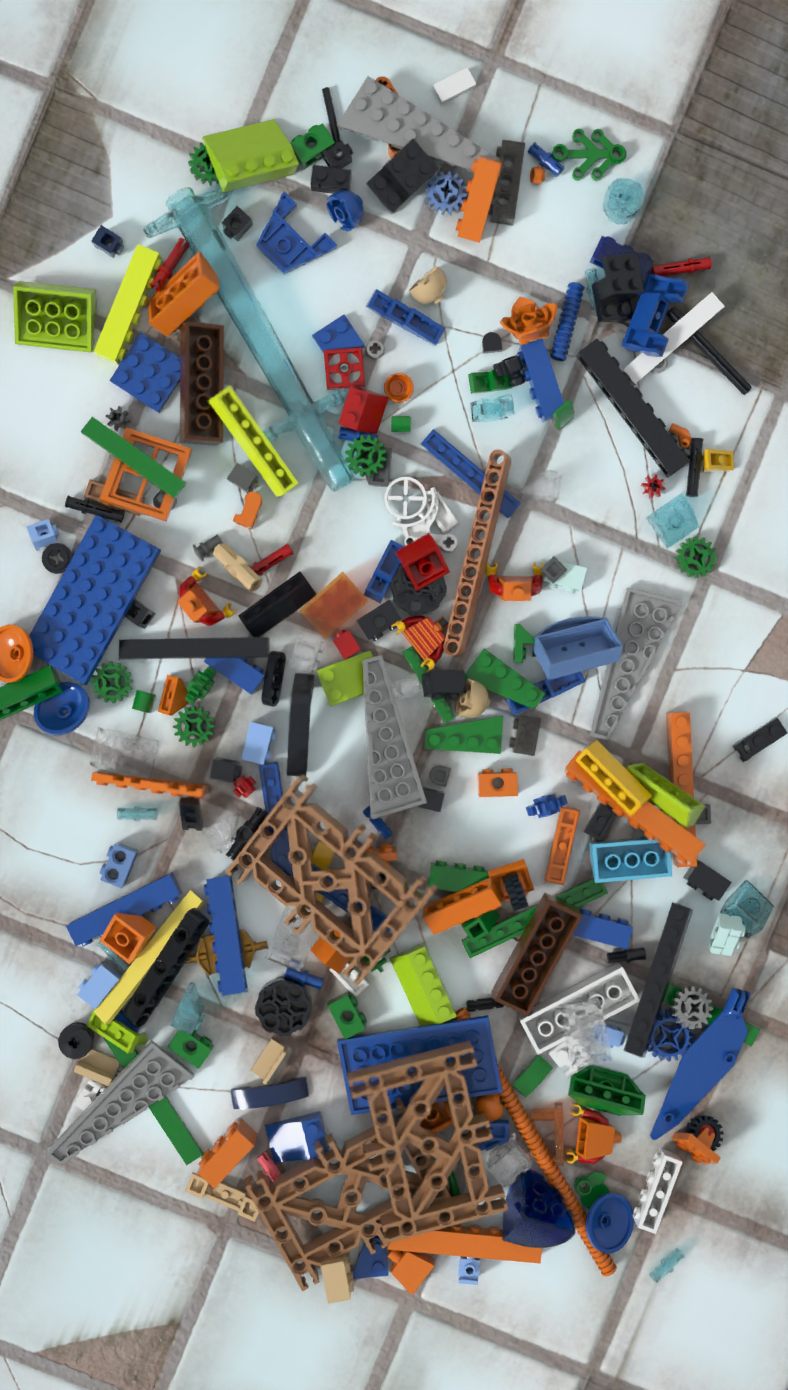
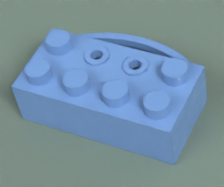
[534,616,623,680]

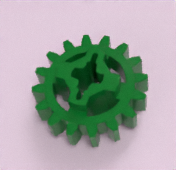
[188,142,219,186]
[345,435,387,478]
[674,536,718,578]
[91,662,134,703]
[185,666,217,705]
[173,706,215,747]

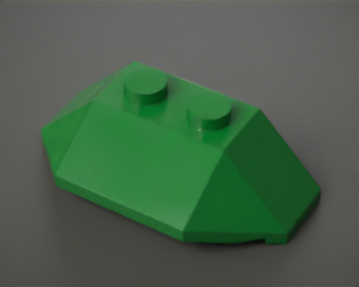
[568,1065,646,1116]

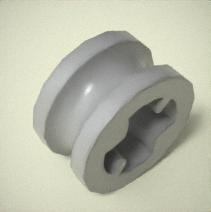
[367,340,384,359]

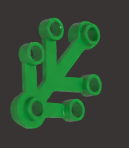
[552,129,627,181]

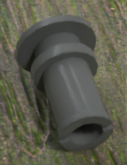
[193,534,223,562]

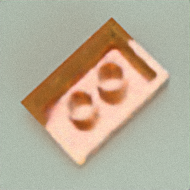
[299,572,369,640]

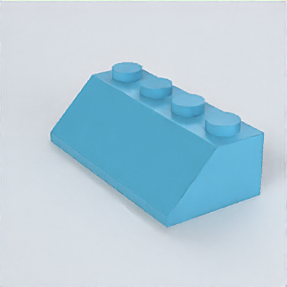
[589,837,672,883]

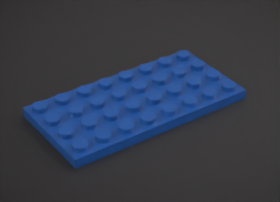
[29,515,162,685]
[337,1015,502,1115]

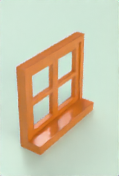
[99,428,192,522]

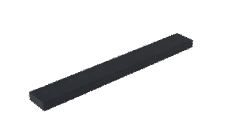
[119,637,270,660]

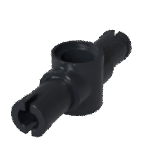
[226,806,267,860]

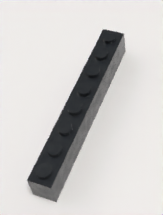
[576,338,690,478]
[623,902,693,1058]

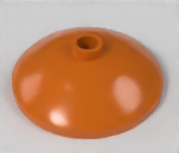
[0,625,33,683]

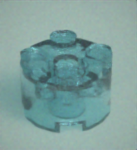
[602,178,644,224]

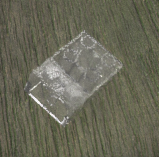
[90,727,159,778]

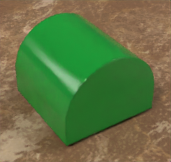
[391,416,411,432]
[132,690,156,713]

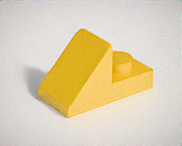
[702,449,734,472]

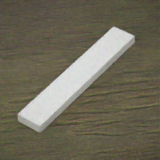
[622,292,725,385]

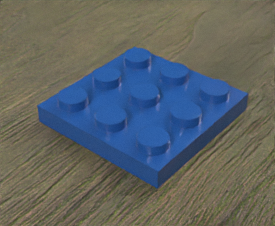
[109,333,180,413]

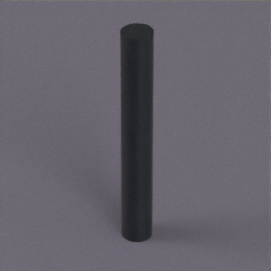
[322,87,341,144]

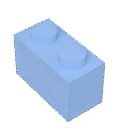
[241,721,277,765]
[77,961,122,1009]

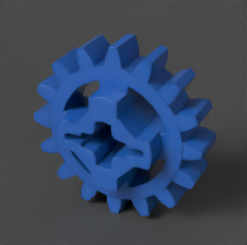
[525,793,568,818]

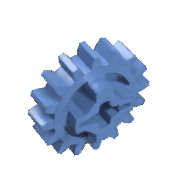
[425,171,467,215]

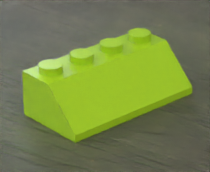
[626,763,705,827]
[389,942,457,1026]

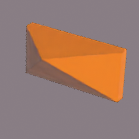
[158,675,189,716]

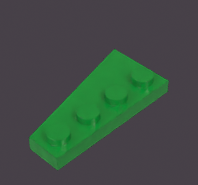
[465,649,546,710]
[424,716,503,754]

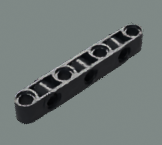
[123,908,210,1028]

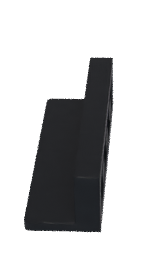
[238,571,317,637]

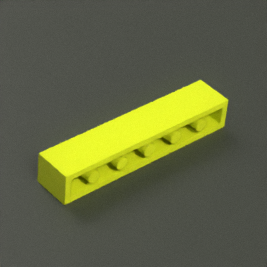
[94,244,163,365]
[209,386,298,497]

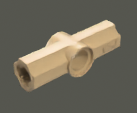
[212,543,263,592]

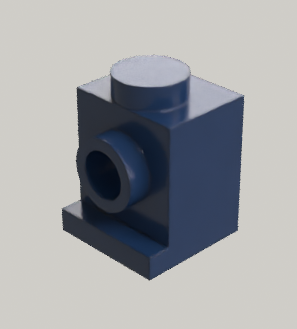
[91,225,124,258]

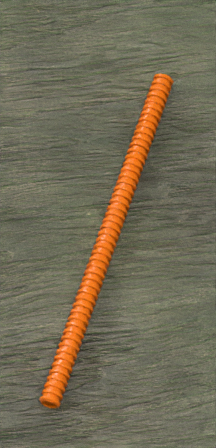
[453,1008,617,1276]

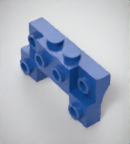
[621,274,689,357]

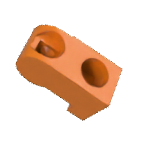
[233,491,262,530]

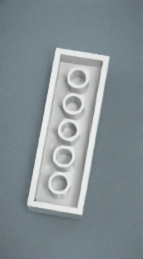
[518,962,640,1055]

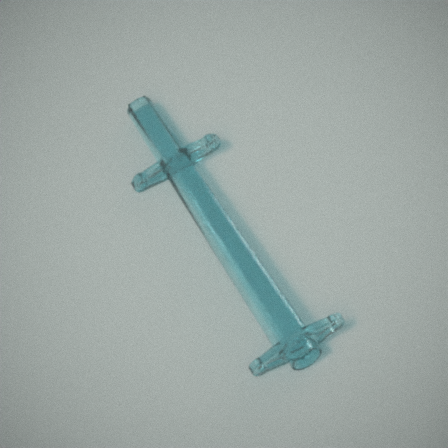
[143,187,354,492]

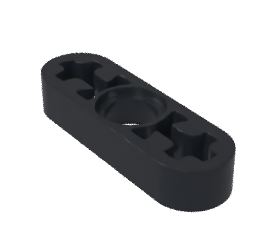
[261,651,286,707]

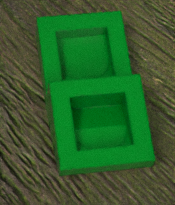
[468,370,511,394]
[552,400,575,430]
[511,1055,553,1098]

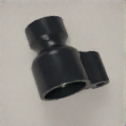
[493,355,525,387]

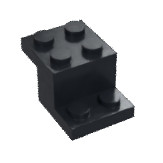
[366,138,439,214]
[592,254,644,323]

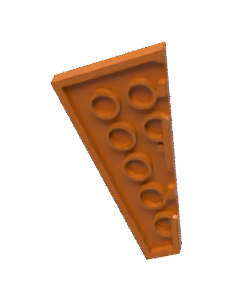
[91,772,210,798]

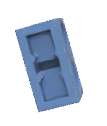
[100,842,139,889]

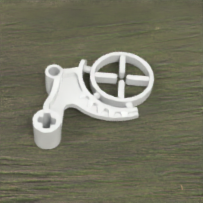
[384,477,457,553]

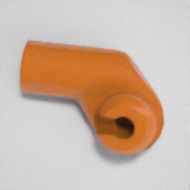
[668,423,692,448]

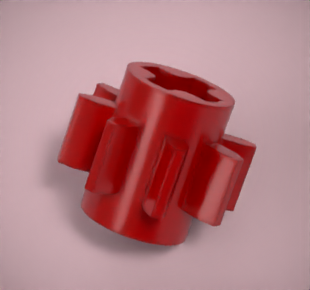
[641,474,666,499]
[233,775,256,799]

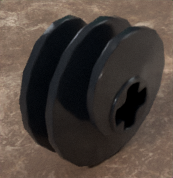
[58,1022,94,1059]

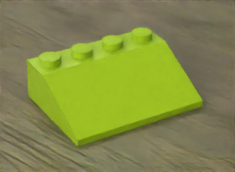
[202,119,299,193]
[13,281,96,352]

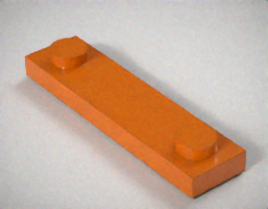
[544,806,580,885]

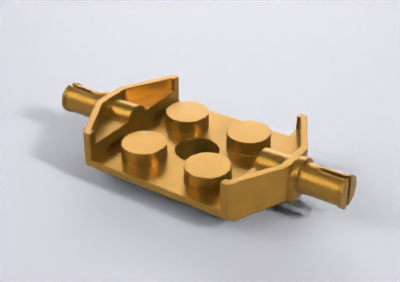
[185,929,268,976]

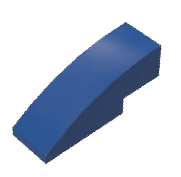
[364,540,405,604]

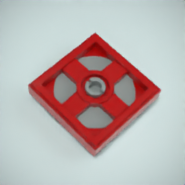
[324,347,365,390]

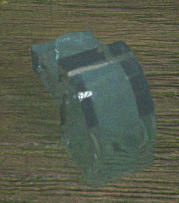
[470,394,514,422]

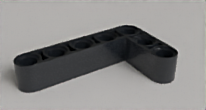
[287,673,315,777]

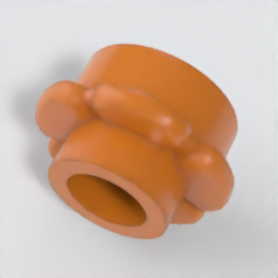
[530,165,545,185]

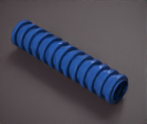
[550,282,585,361]

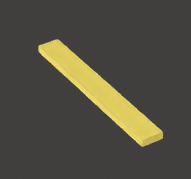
[94,890,206,1025]

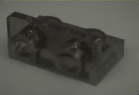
[509,714,541,756]

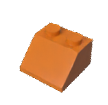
[99,913,157,964]

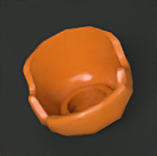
[384,373,414,403]
[474,1093,504,1122]

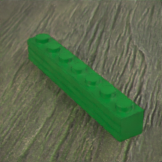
[402,646,456,724]

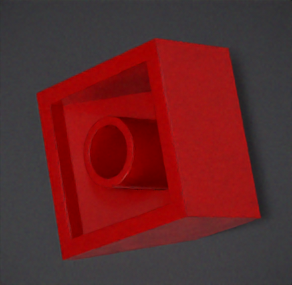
[338,385,389,434]
[395,533,450,591]

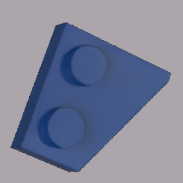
[312,314,365,353]
[475,1120,509,1151]
[353,1236,389,1279]

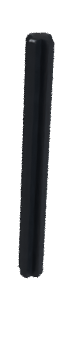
[667,307,752,395]

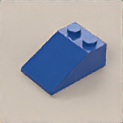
[265,1111,330,1162]

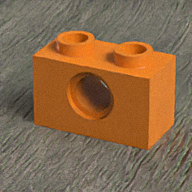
[478,769,518,797]

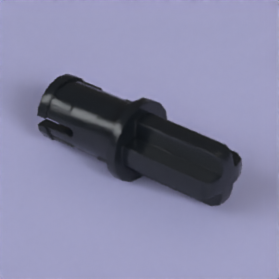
[607,947,646,963]

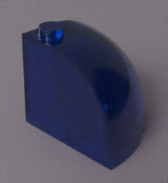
[502,1166,576,1248]

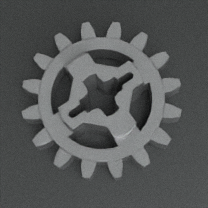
[670,987,713,1029]

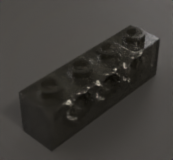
[488,139,525,226]

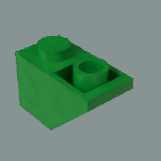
[461,909,500,943]

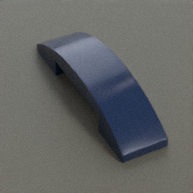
[230,1077,309,1109]

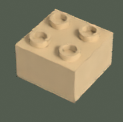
[321,1252,355,1304]

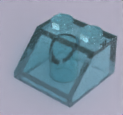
[646,493,699,549]
[720,880,774,938]
[170,982,205,1035]

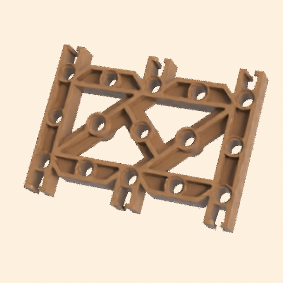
[226,774,438,986]
[347,1041,508,1244]
[245,1097,452,1291]

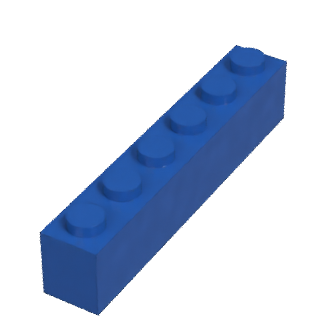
[66,872,182,947]
[204,876,248,996]

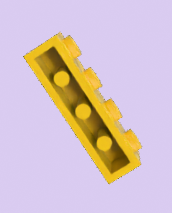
[576,740,653,816]

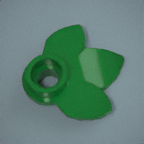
[574,1172,610,1209]

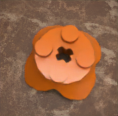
[500,296,557,344]

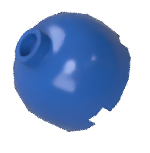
[327,190,364,232]

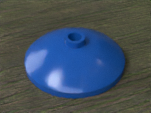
[34,682,90,736]
[586,1193,634,1253]

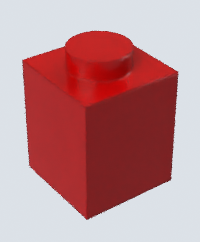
[333,629,361,660]

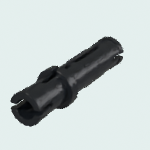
[686,438,704,497]
[65,495,125,523]

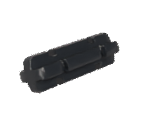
[466,998,504,1012]

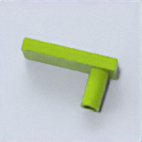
[87,1009,148,1053]

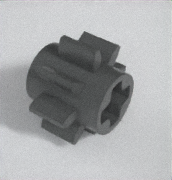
[105,406,131,431]

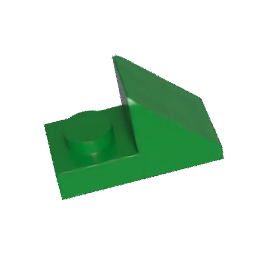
[513,624,535,663]

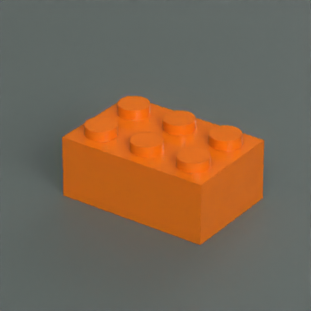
[197,1119,258,1189]

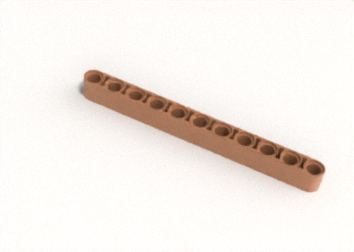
[444,449,511,657]

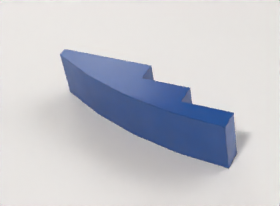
[366,289,445,345]
[505,672,586,715]

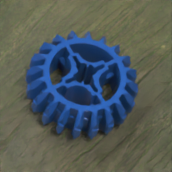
[648,1009,695,1062]

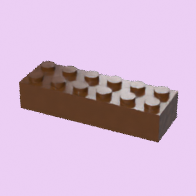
[180,321,224,445]
[491,893,583,1016]

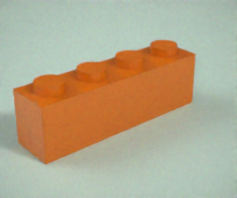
[456,155,502,243]
[422,877,502,934]

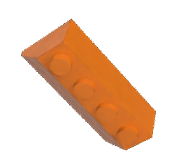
[148,252,220,337]

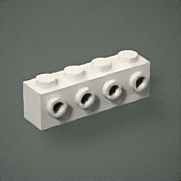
[633,1148,682,1234]

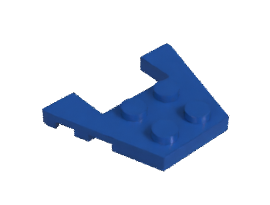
[256,191,337,274]

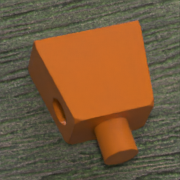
[386,1250,435,1295]

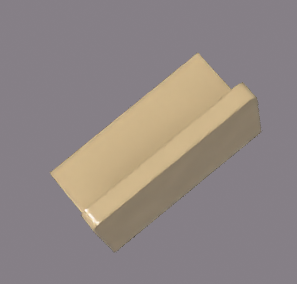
[251,1037,288,1085]
[73,1048,120,1086]

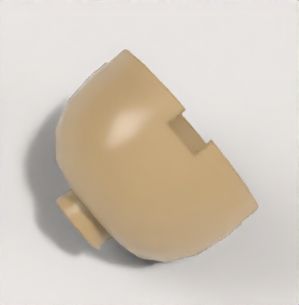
[409,266,447,304]
[455,679,490,718]

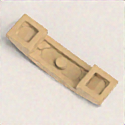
[185,1172,259,1222]

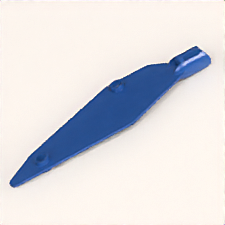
[650,987,751,1140]

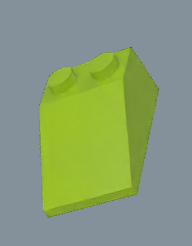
[317,650,373,707]

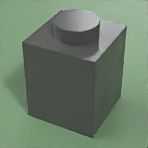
[227,463,259,493]

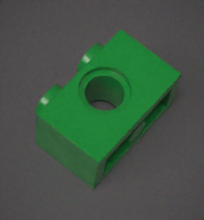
[290,123,335,170]
[327,991,367,1040]
[167,1024,214,1069]

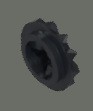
[42,543,73,574]

